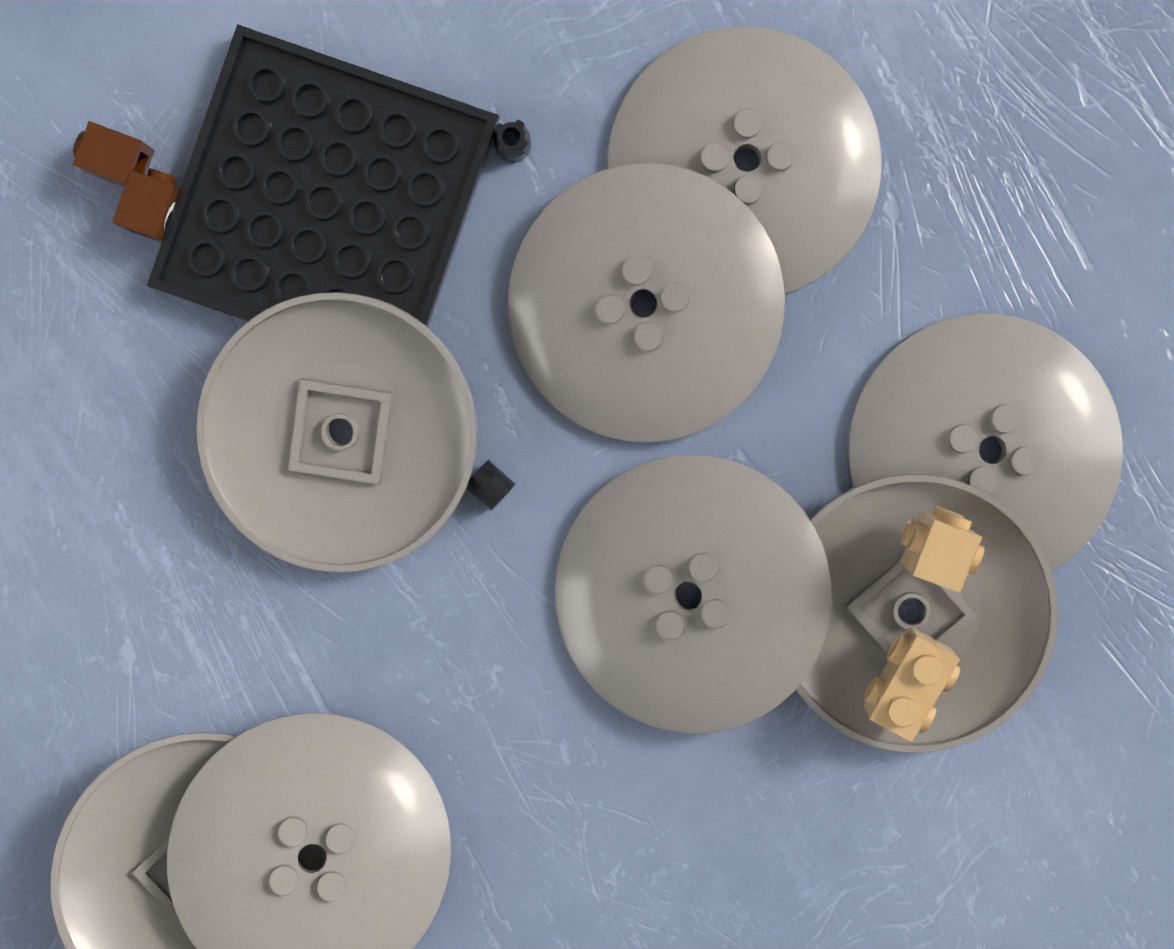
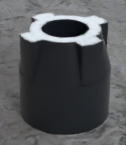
[494,119,531,163]
[466,459,515,511]

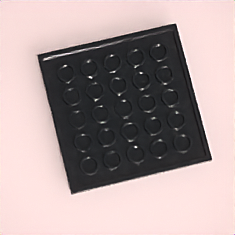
[147,24,500,327]

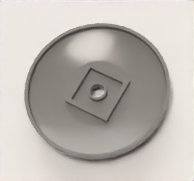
[607,26,882,295]
[508,163,785,442]
[196,292,477,572]
[847,314,1123,570]
[555,455,833,733]
[796,474,1058,753]
[167,713,451,949]
[51,732,326,949]

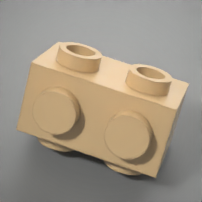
[900,506,984,593]
[863,625,960,742]

